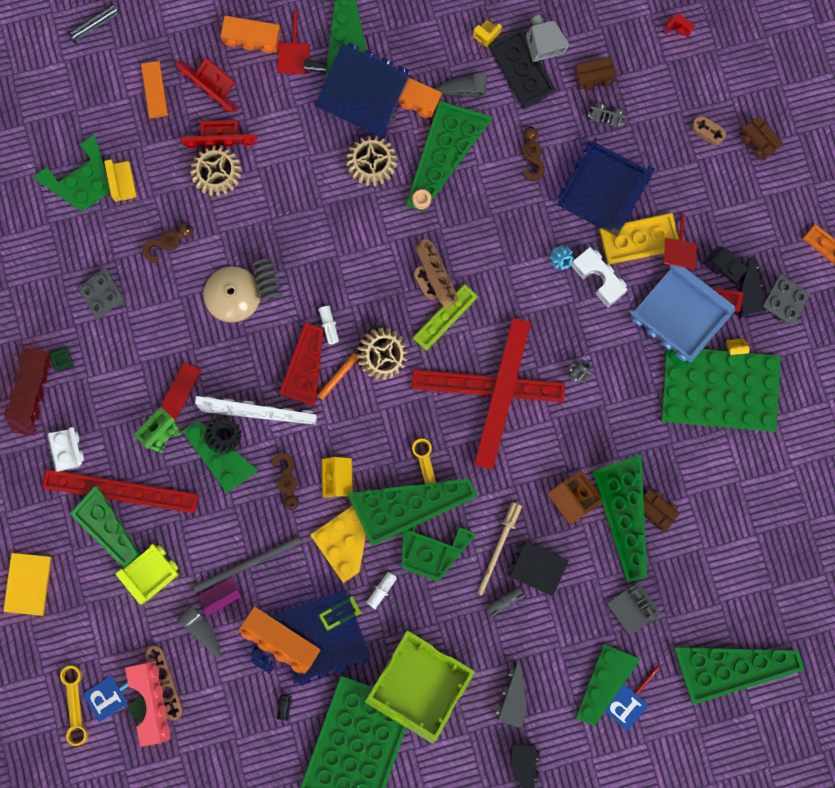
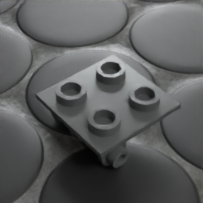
[587,102,628,128]
[78,267,125,320]
[763,274,810,326]
[607,581,661,636]

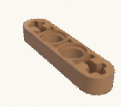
[416,239,458,307]
[145,646,183,721]

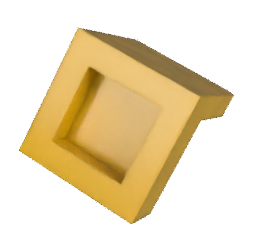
[473,20,502,48]

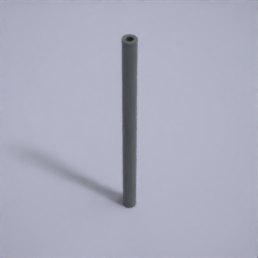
[192,536,302,593]

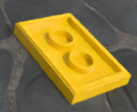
[3,553,52,616]

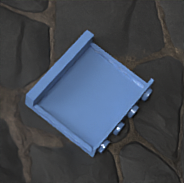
[630,265,735,363]

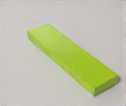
[412,284,478,351]

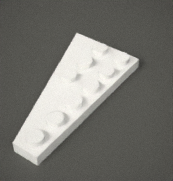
[195,396,317,425]

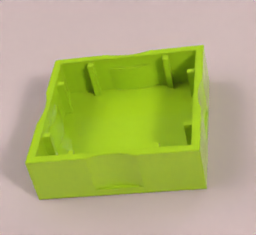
[365,630,475,744]

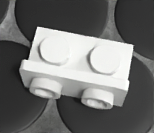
[48,427,84,472]

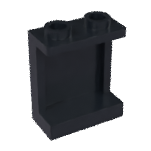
[507,541,569,597]

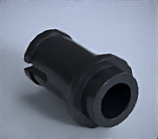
[304,58,327,74]
[276,695,293,721]

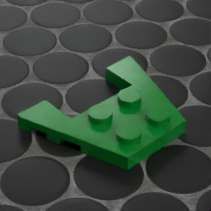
[33,135,110,212]
[402,526,476,582]

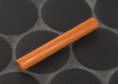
[317,353,359,400]

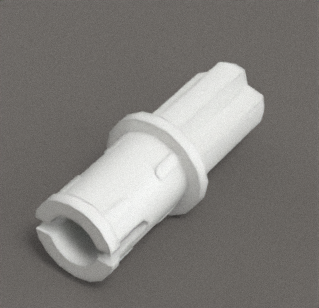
[318,306,339,344]
[366,572,397,609]

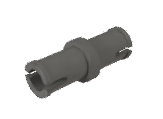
[486,586,525,617]

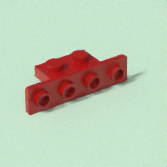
[175,58,239,112]
[181,120,258,148]

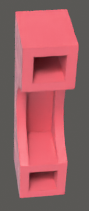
[125,661,171,747]

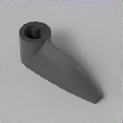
[434,73,487,97]
[177,606,221,659]

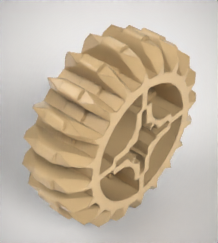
[347,136,397,186]
[190,146,242,197]
[356,328,408,380]

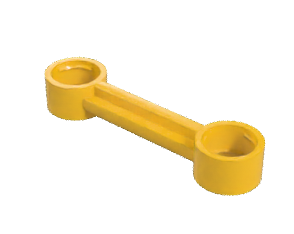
[412,439,436,484]
[60,665,88,746]

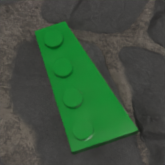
[182,420,258,493]
[70,485,140,568]

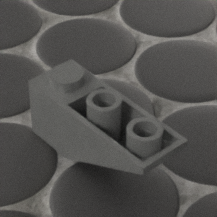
[495,663,527,728]

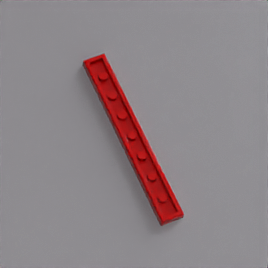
[474,318,531,470]
[411,369,565,403]
[42,469,199,514]

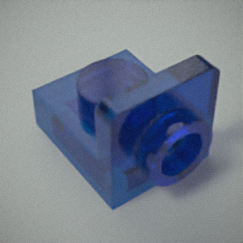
[249,646,275,674]

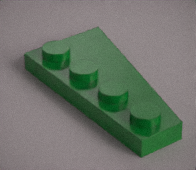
[576,644,641,726]

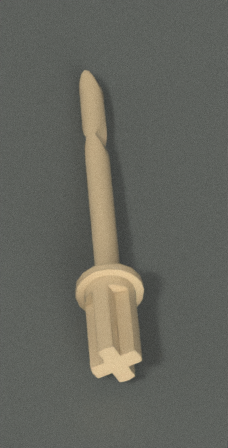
[478,502,522,595]

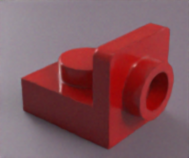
[664,13,695,38]

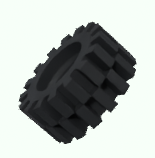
[205,416,242,454]

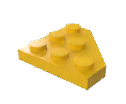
[311,506,366,583]

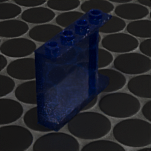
[314,42,413,139]
[557,137,655,237]
[272,590,370,686]

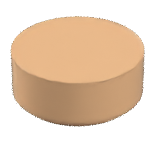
[412,189,431,209]

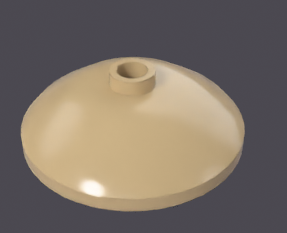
[204,266,261,323]

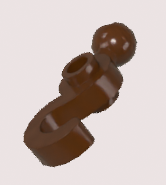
[523,126,545,182]
[143,223,193,263]
[271,453,299,510]

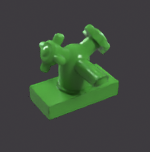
[134,407,180,453]

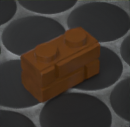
[573,56,617,91]
[739,115,784,161]
[643,489,680,532]

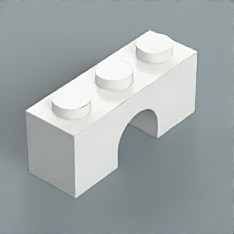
[571,247,627,308]

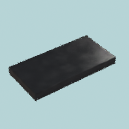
[488,29,556,109]

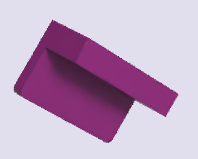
[198,577,243,617]

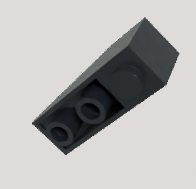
[738,256,767,318]
[510,744,540,788]

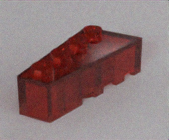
[4,348,51,436]

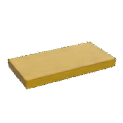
[599,213,679,265]

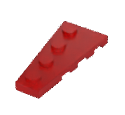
[279,323,324,407]

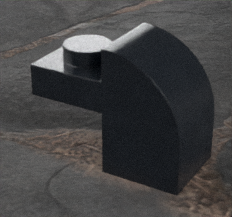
[702,246,748,284]

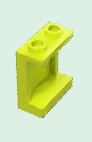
[116,544,180,605]

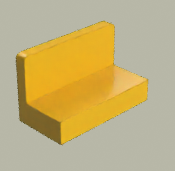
[104,159,137,202]
[322,457,353,498]

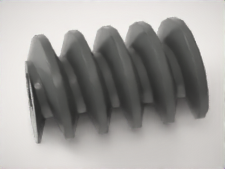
[252,259,283,301]

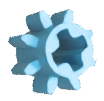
[550,245,574,270]

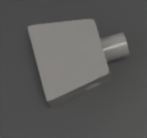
[526,15,569,62]

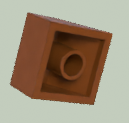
[547,470,602,525]

